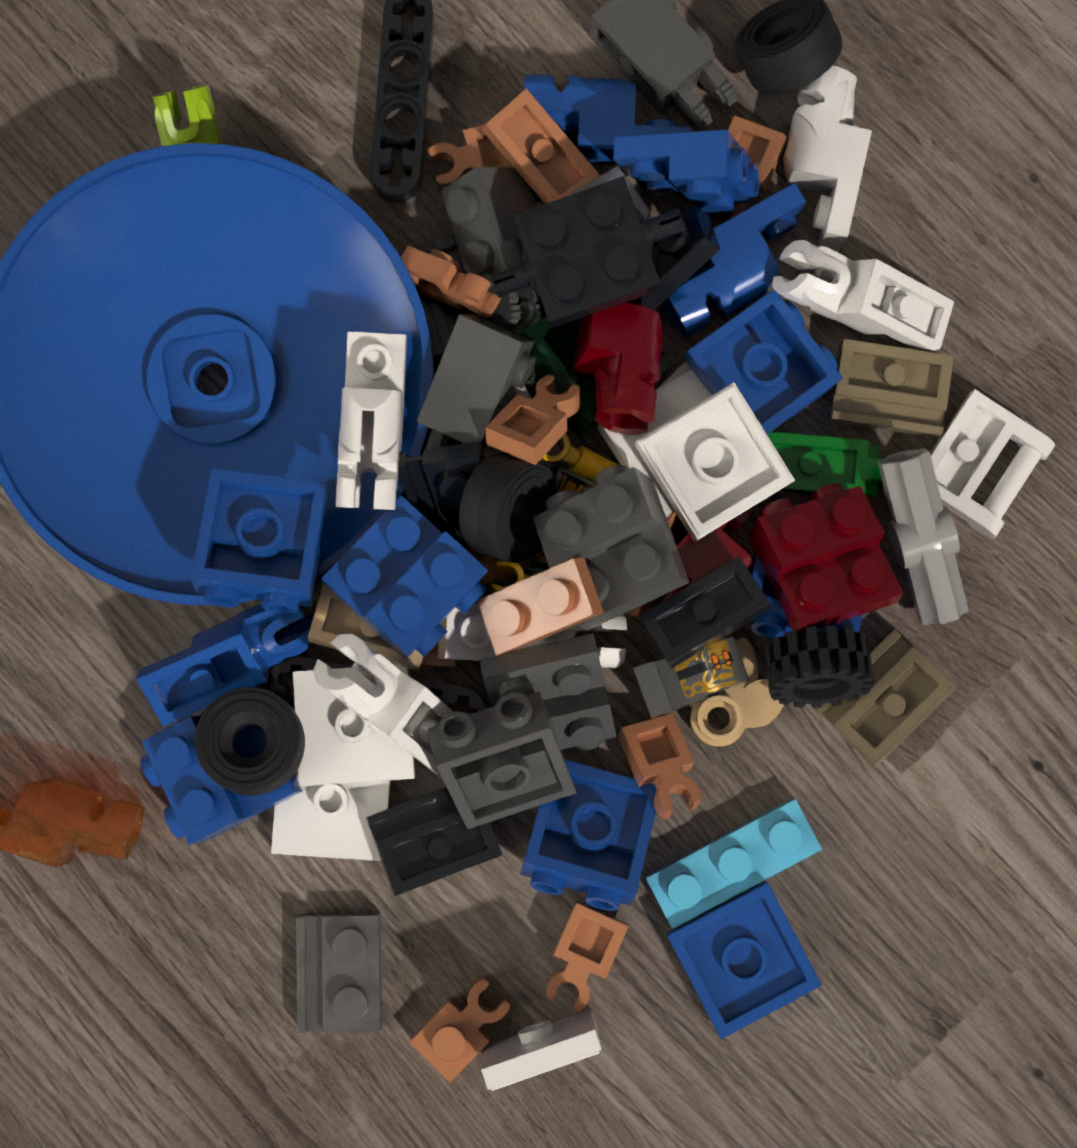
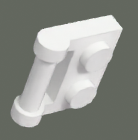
[930,389,1055,539]

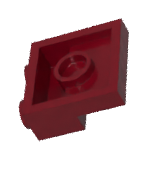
[748,483,904,634]

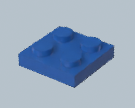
[666,881,822,1039]

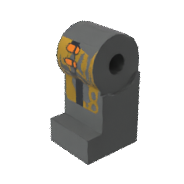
[633,637,750,718]

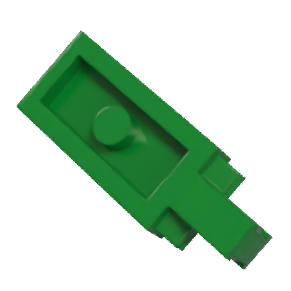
[767,432,884,497]

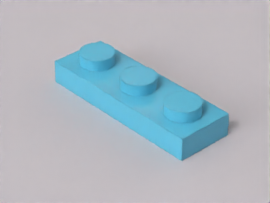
[645,798,823,929]

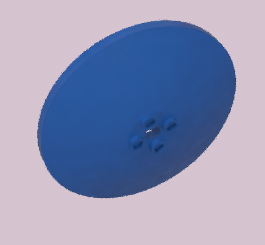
[0,143,435,605]

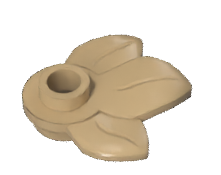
[689,638,784,747]

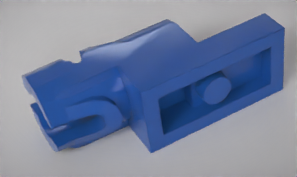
[524,74,691,165]
[662,183,806,339]
[136,604,314,727]

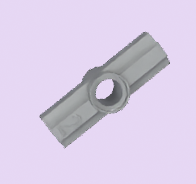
[878,448,969,625]

